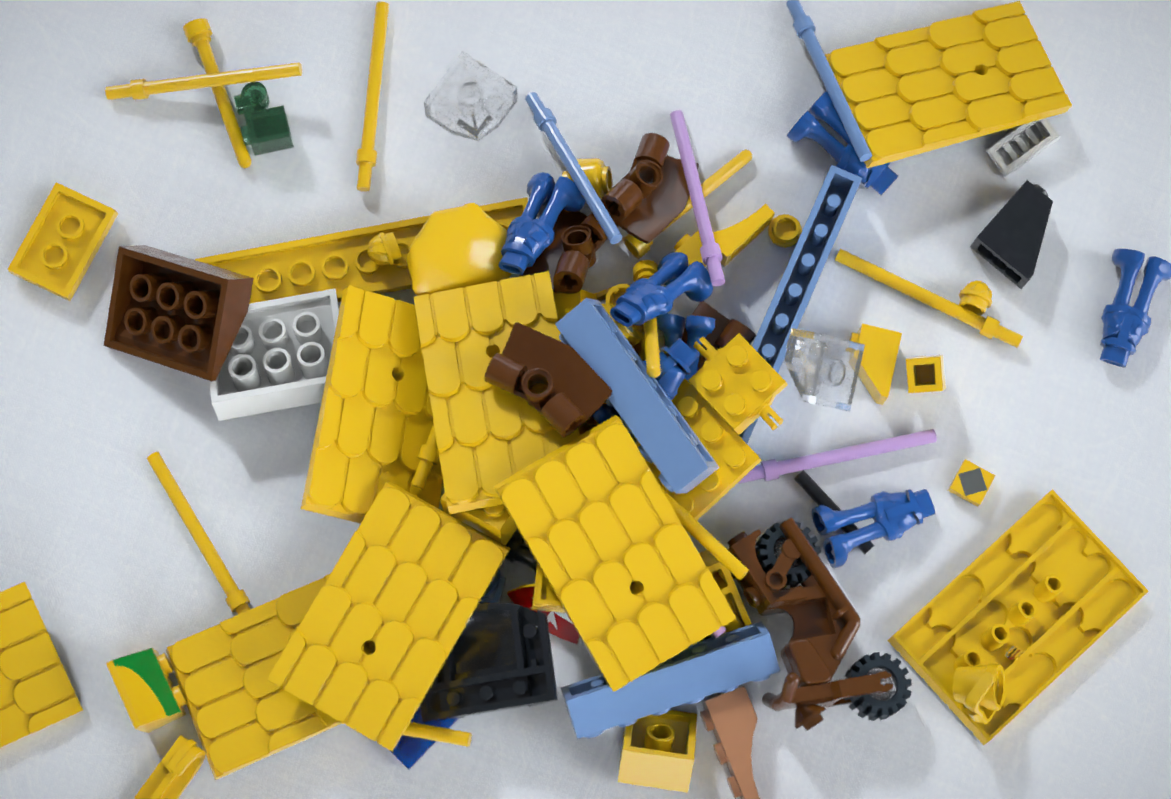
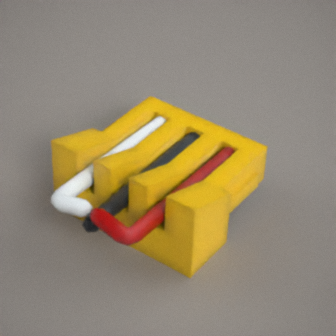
[1004,643,1023,661]

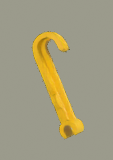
[135,735,206,799]

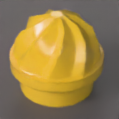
[367,232,402,265]
[959,281,992,315]

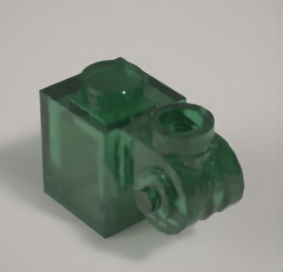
[234,82,294,156]

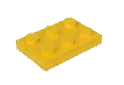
[7,182,118,301]

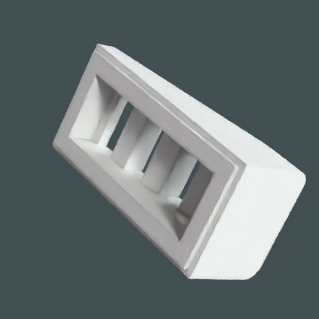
[985,118,1060,176]

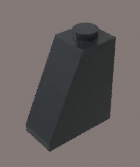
[970,180,1053,289]

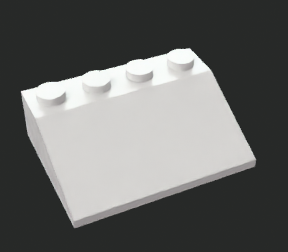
[209,289,339,421]

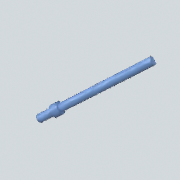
[786,0,872,162]
[525,92,623,244]

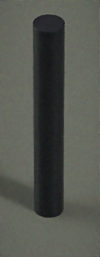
[794,470,875,555]

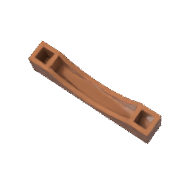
[700,686,760,799]

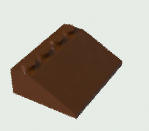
[103,245,253,381]

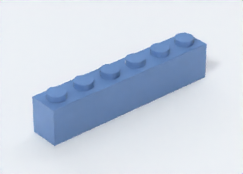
[555,298,720,494]
[561,621,780,739]

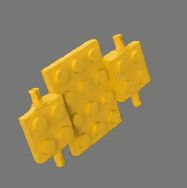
[597,333,788,520]

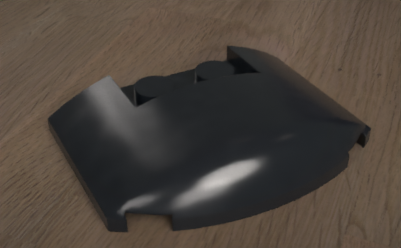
[420,603,558,722]

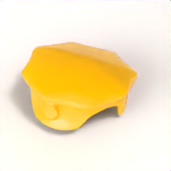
[406,203,512,296]

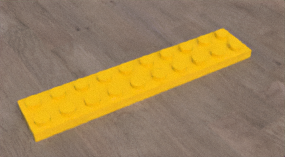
[195,197,528,304]

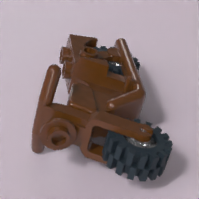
[727,517,912,731]

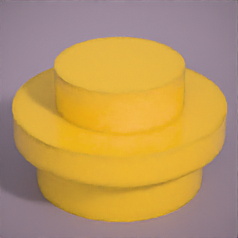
[768,214,802,248]

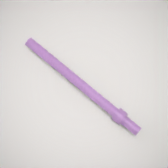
[670,110,725,287]
[738,429,937,484]

